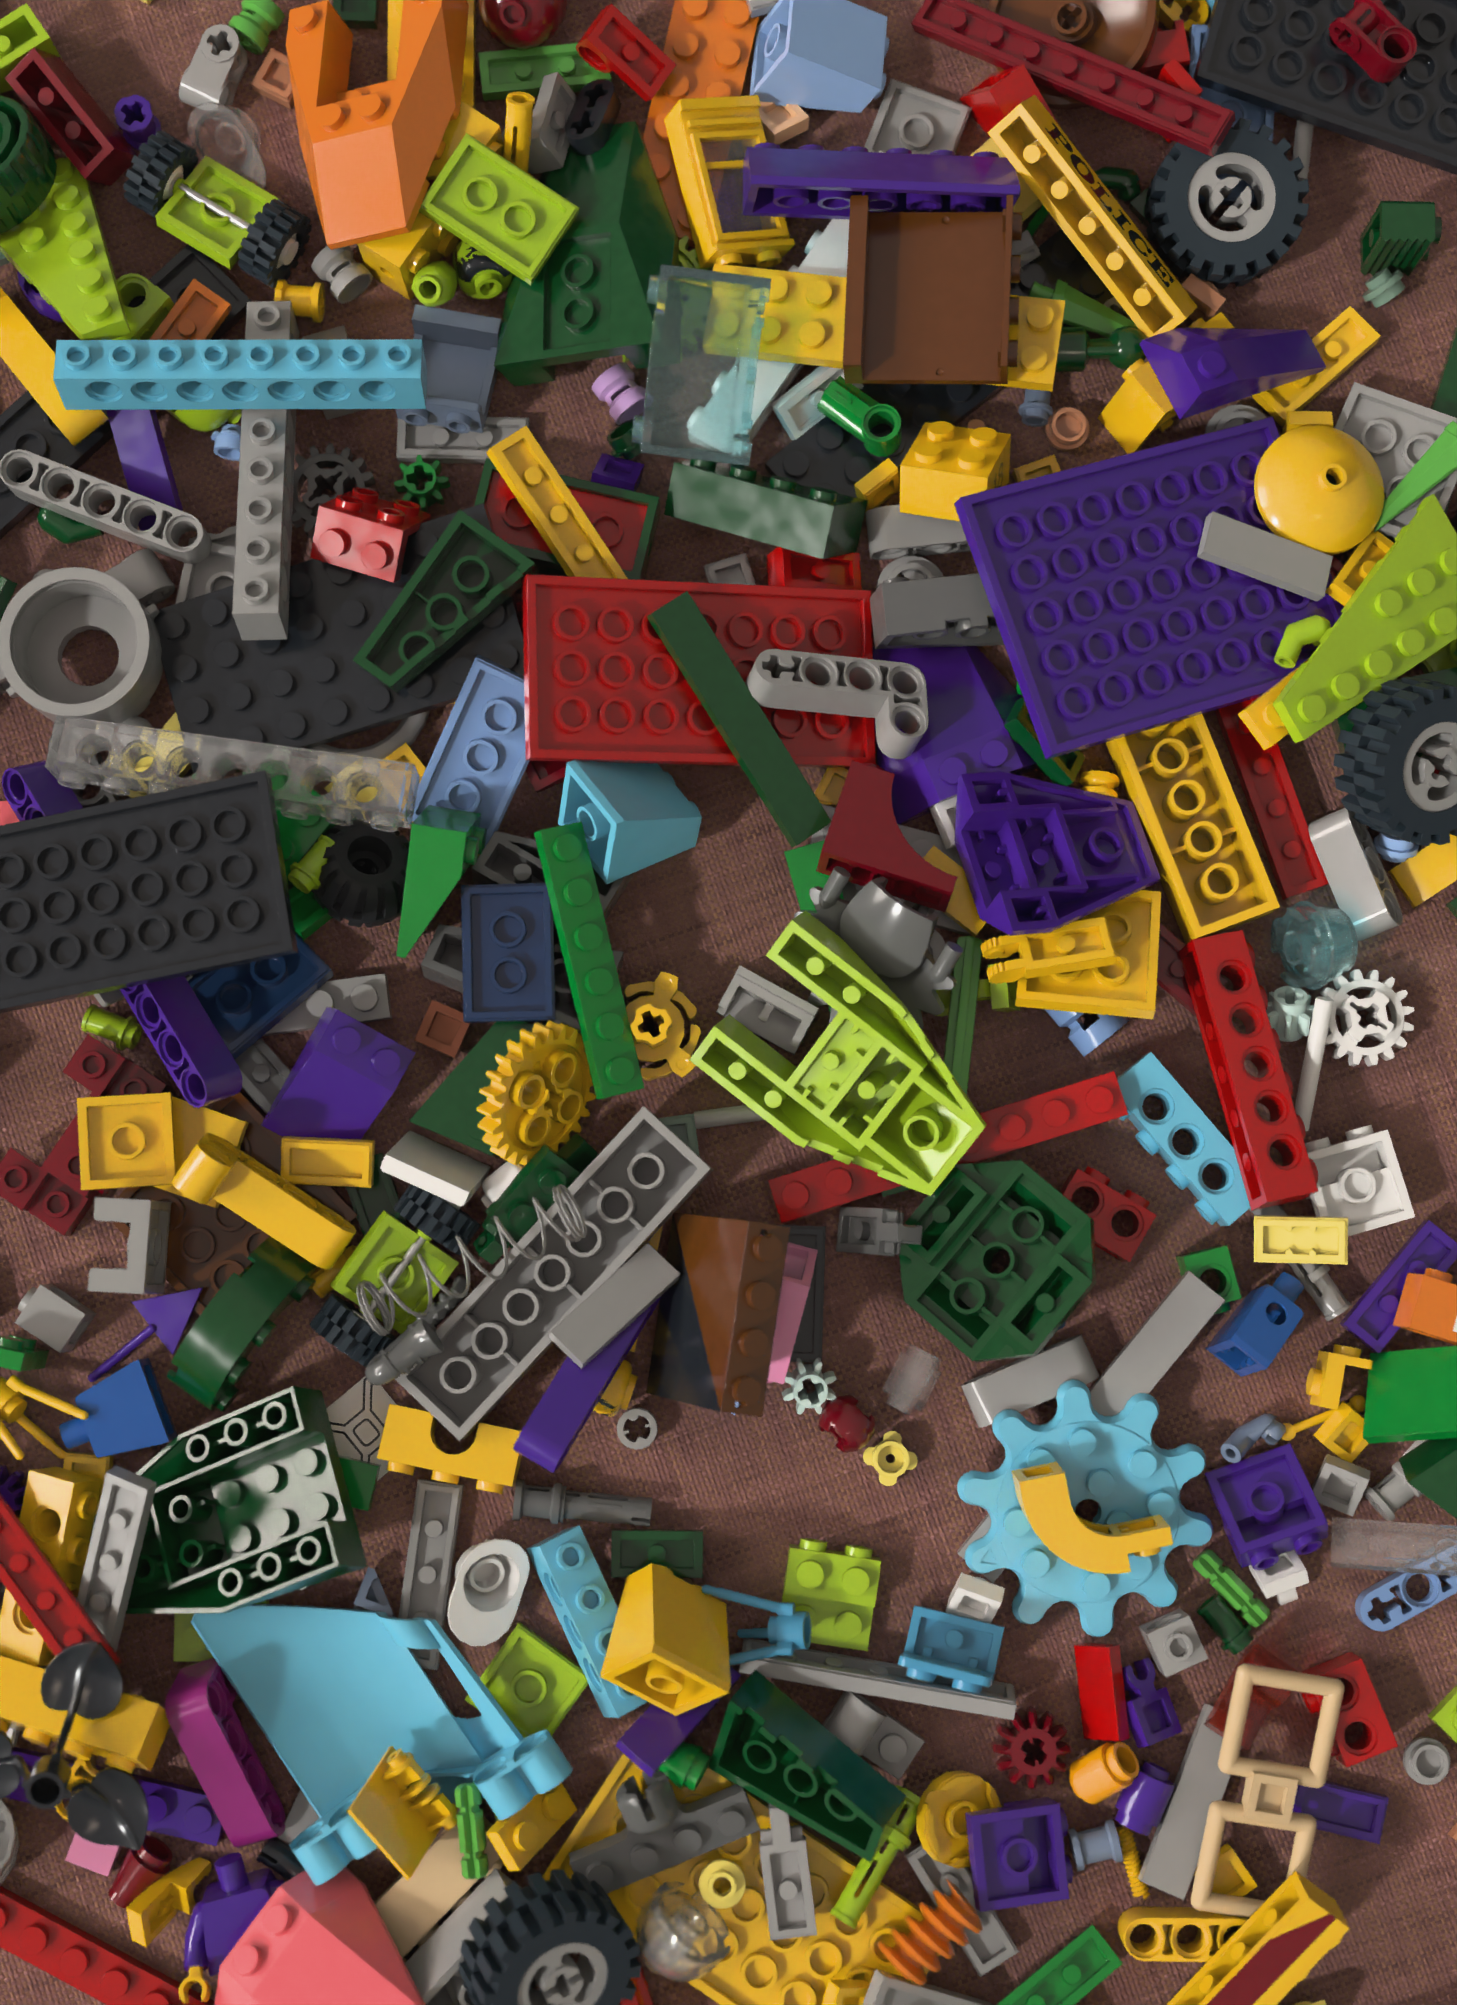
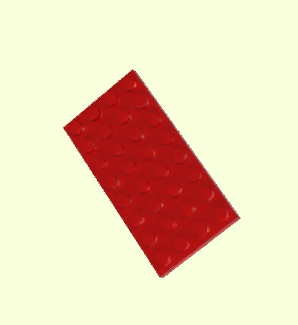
[522,574,876,768]

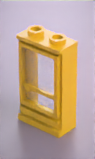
[664,95,795,269]

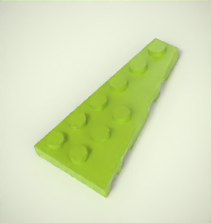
[0,157,131,340]
[1272,494,1457,743]

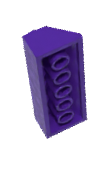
[743,143,1020,219]

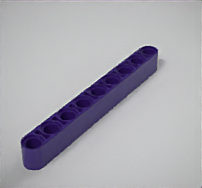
[2,760,243,1108]

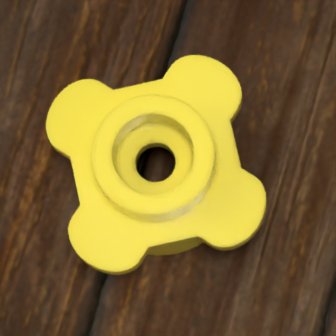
[863,1431,918,1486]

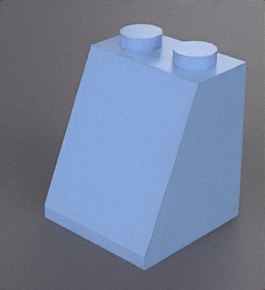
[749,0,889,113]

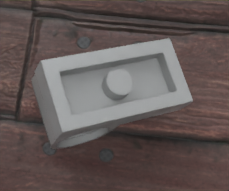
[502,72,577,174]
[822,1691,925,1780]

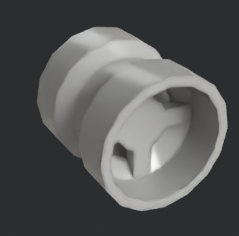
[312,246,373,303]

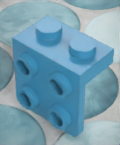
[898,1605,1005,1694]

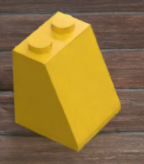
[600,1563,731,1716]

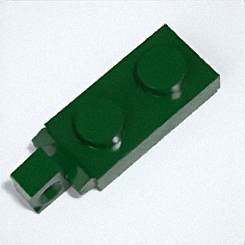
[473,1144,581,1265]

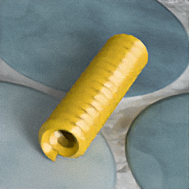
[1116,1826,1150,1900]

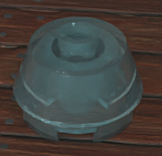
[1270,901,1358,990]

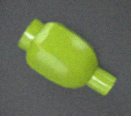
[411,261,458,307]

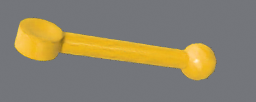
[1281,1395,1366,1441]

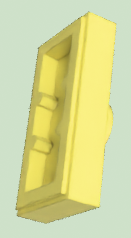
[1254,1215,1348,1265]

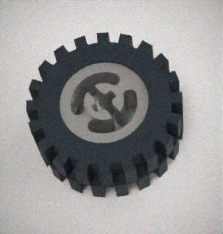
[1145,118,1309,289]
[1334,677,1457,846]
[459,1870,641,2005]

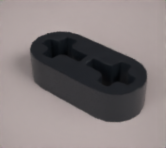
[564,79,621,156]

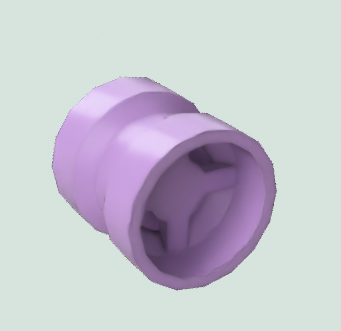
[591,362,652,425]

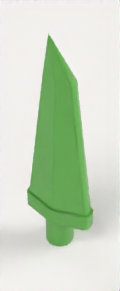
[1027,279,1139,337]
[1374,421,1457,532]

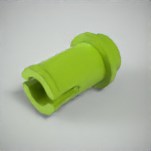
[287,835,335,894]
[81,1004,143,1050]

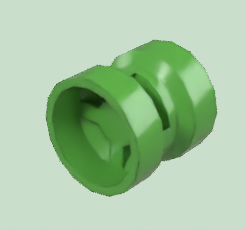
[228,0,285,55]

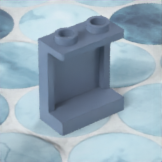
[395,304,502,434]

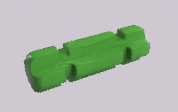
[1192,1548,1270,1628]
[454,1782,489,1879]

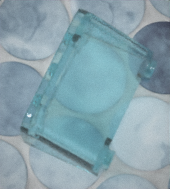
[631,264,771,467]

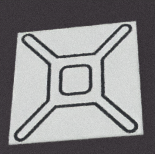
[327,1376,397,1481]

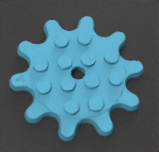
[957,1379,1213,1637]

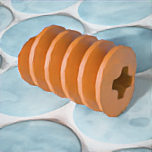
[877,1878,983,1986]

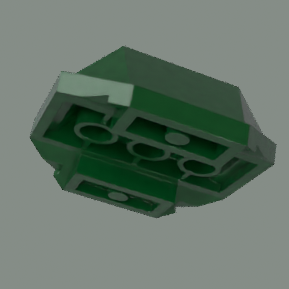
[899,1160,1096,1362]

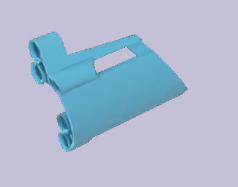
[191,1604,573,1886]

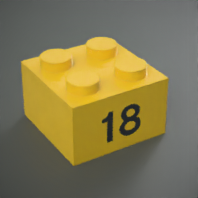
[900,421,1011,521]

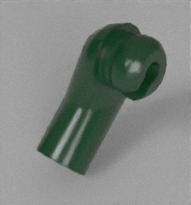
[1094,166,1141,201]
[37,507,104,544]

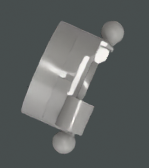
[0,549,175,751]

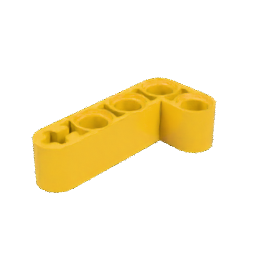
[172,1133,356,1270]

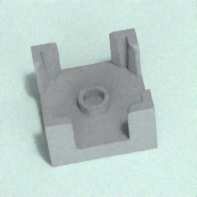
[87,1197,171,1294]

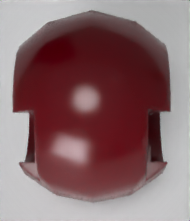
[818,1395,876,1453]

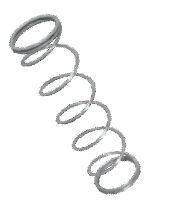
[356,1184,587,1336]

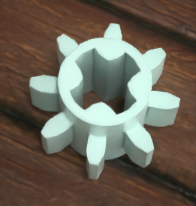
[1266,986,1314,1042]
[782,1357,837,1415]

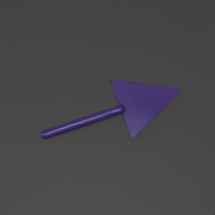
[88,1287,203,1382]

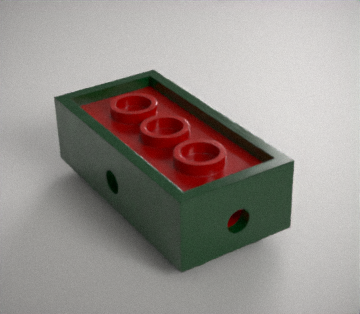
[474,458,661,580]

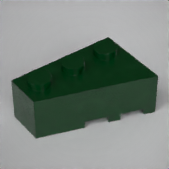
[409,1021,534,1158]

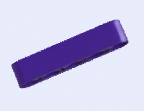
[513,1294,663,1473]

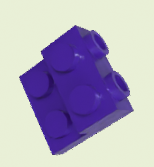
[1205,1443,1328,1571]
[965,1797,1073,1912]

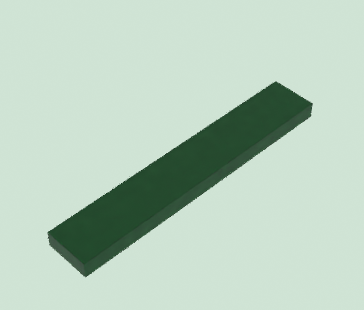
[647,591,831,847]

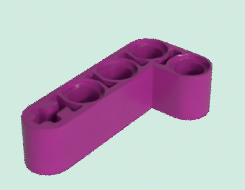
[165,1657,286,1848]

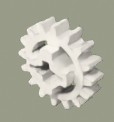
[1320,969,1414,1067]

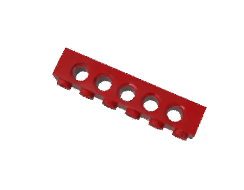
[1178,930,1318,1211]

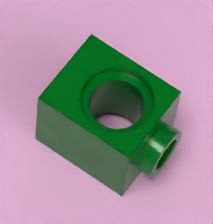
[1176,1245,1242,1314]

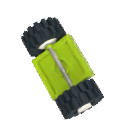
[123,131,312,288]
[310,1184,481,1367]

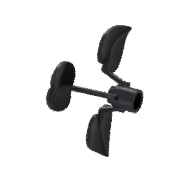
[0,1640,149,1851]

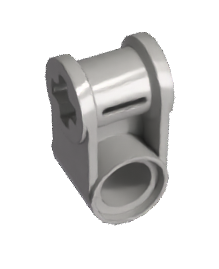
[179,24,248,118]

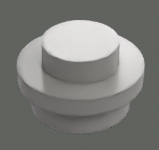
[1403,1737,1450,1785]

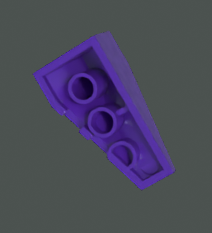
[1139,328,1326,420]

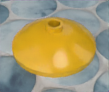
[1254,425,1384,555]

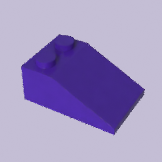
[261,1006,415,1140]

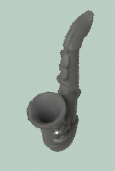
[365,1274,470,1386]

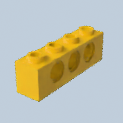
[0,1467,102,1667]

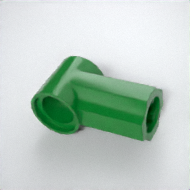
[817,376,902,457]

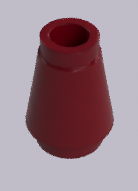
[108,1835,173,1909]

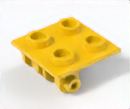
[347,1746,458,1880]

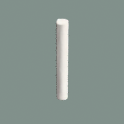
[1294,996,1334,1131]

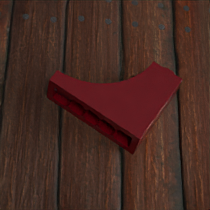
[816,760,957,912]

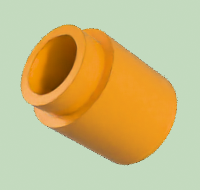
[1069,1742,1139,1804]

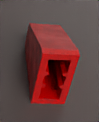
[959,64,1061,138]

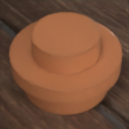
[1045,407,1090,451]

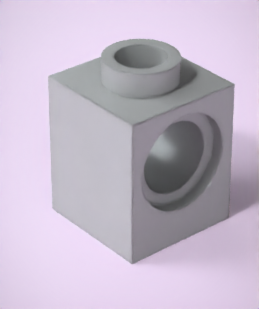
[15,1284,97,1353]
[1138,1608,1208,1677]

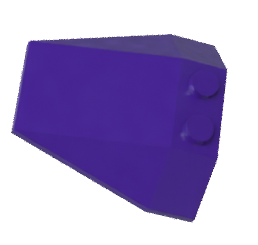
[873,646,1039,825]
[954,771,1161,936]

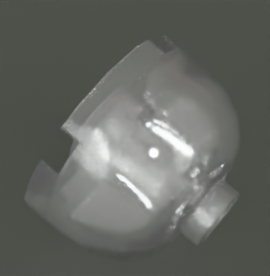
[635,1881,730,1982]

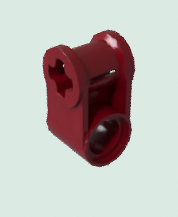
[1329,0,1417,83]

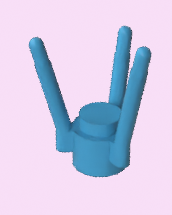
[702,1585,812,1665]

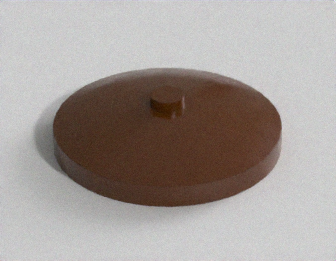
[988,0,1160,110]

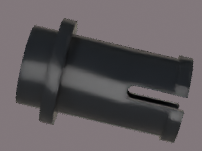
[256,1837,305,1880]

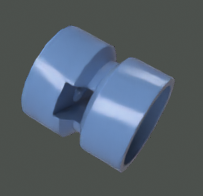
[1045,1009,1129,1057]

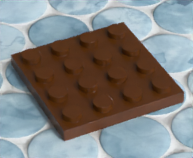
[112,1091,358,1315]

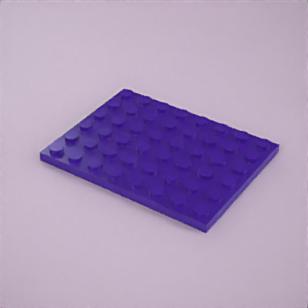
[954,417,1343,760]

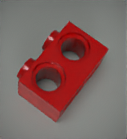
[1060,1166,1157,1263]
[1300,1651,1398,1767]

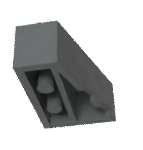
[472,831,633,931]

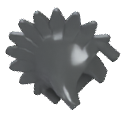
[794,866,963,1030]

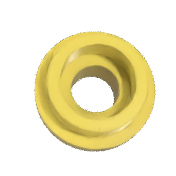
[699,1859,746,1909]

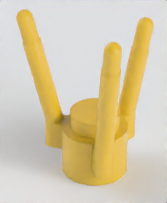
[0,1375,89,1460]

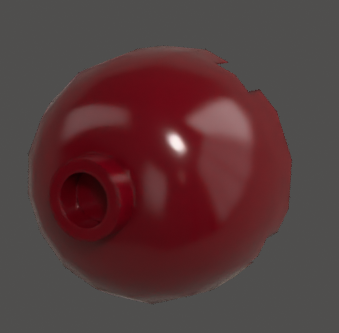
[478,0,567,50]

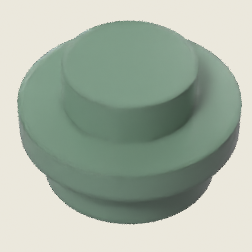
[1362,268,1406,308]

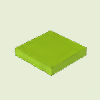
[465,1622,588,1738]

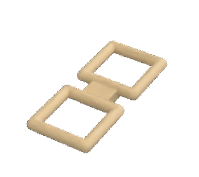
[1190,1664,1344,1918]

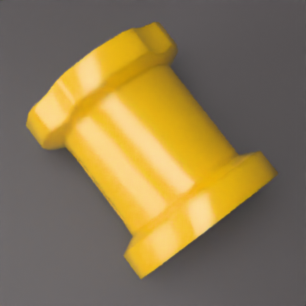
[274,279,325,323]

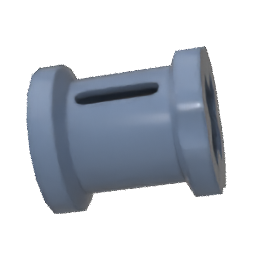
[1067,1819,1123,1872]

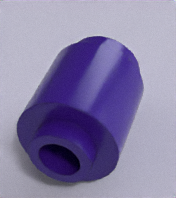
[1115,1760,1175,1836]

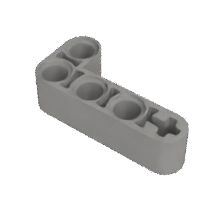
[745,649,929,759]

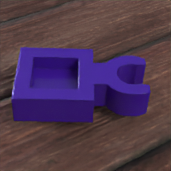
[1122,1658,1183,1748]

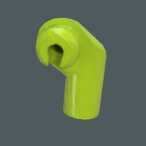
[1274,615,1332,669]

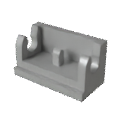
[716,965,819,1055]

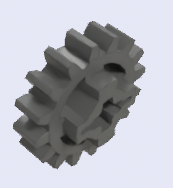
[292,443,376,538]

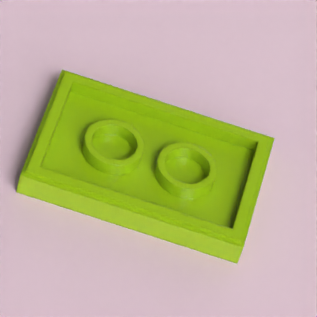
[419,133,579,285]

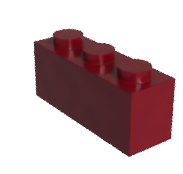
[5,47,138,186]

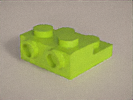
[781,1538,881,1651]

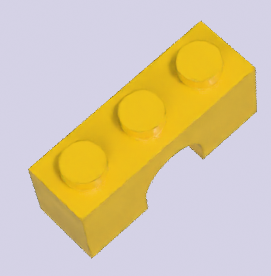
[377,1404,522,1494]

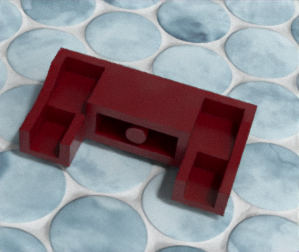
[0,1034,172,1236]

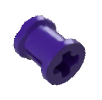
[114,95,162,150]

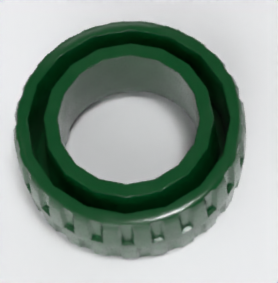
[0,96,57,234]

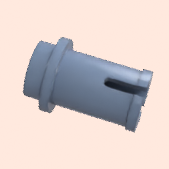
[1018,389,1053,427]

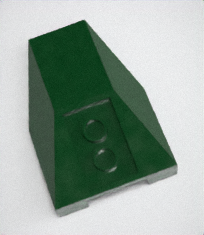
[494,121,679,387]
[90,1386,368,1614]

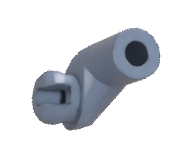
[1220,1413,1286,1463]

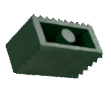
[1360,201,1442,277]

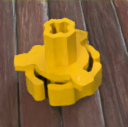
[625,971,701,1081]

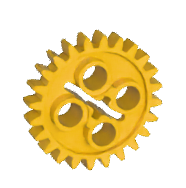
[477,1020,596,1166]

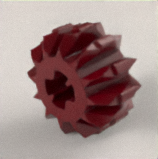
[991,1706,1072,1789]

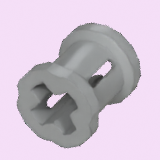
[1363,1461,1422,1522]

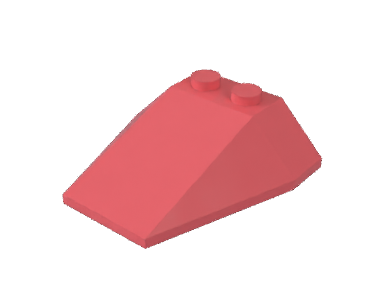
[214,1867,425,2005]

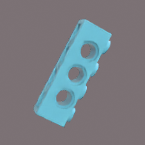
[1117,1052,1250,1226]
[526,1525,648,1718]

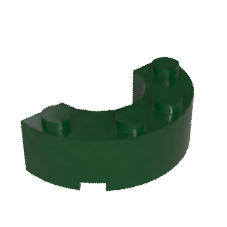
[167,1236,317,1412]

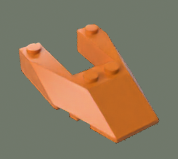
[286,0,469,250]

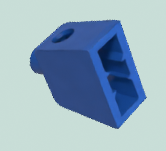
[1205,1272,1304,1377]
[59,1358,178,1458]

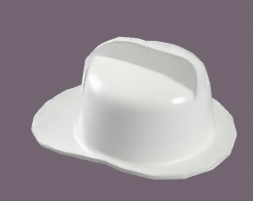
[447,1539,530,1646]

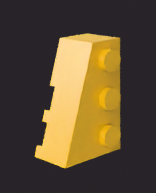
[1098,312,1235,454]

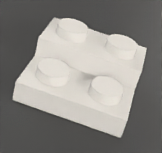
[1305,1125,1415,1236]

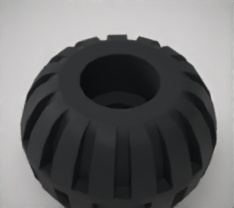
[311,818,410,927]

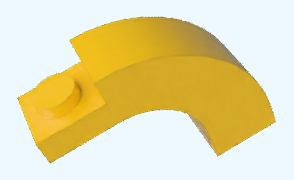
[1012,1461,1173,1574]

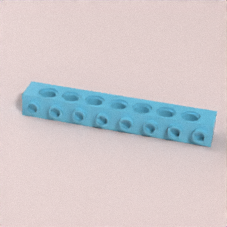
[53,339,427,410]

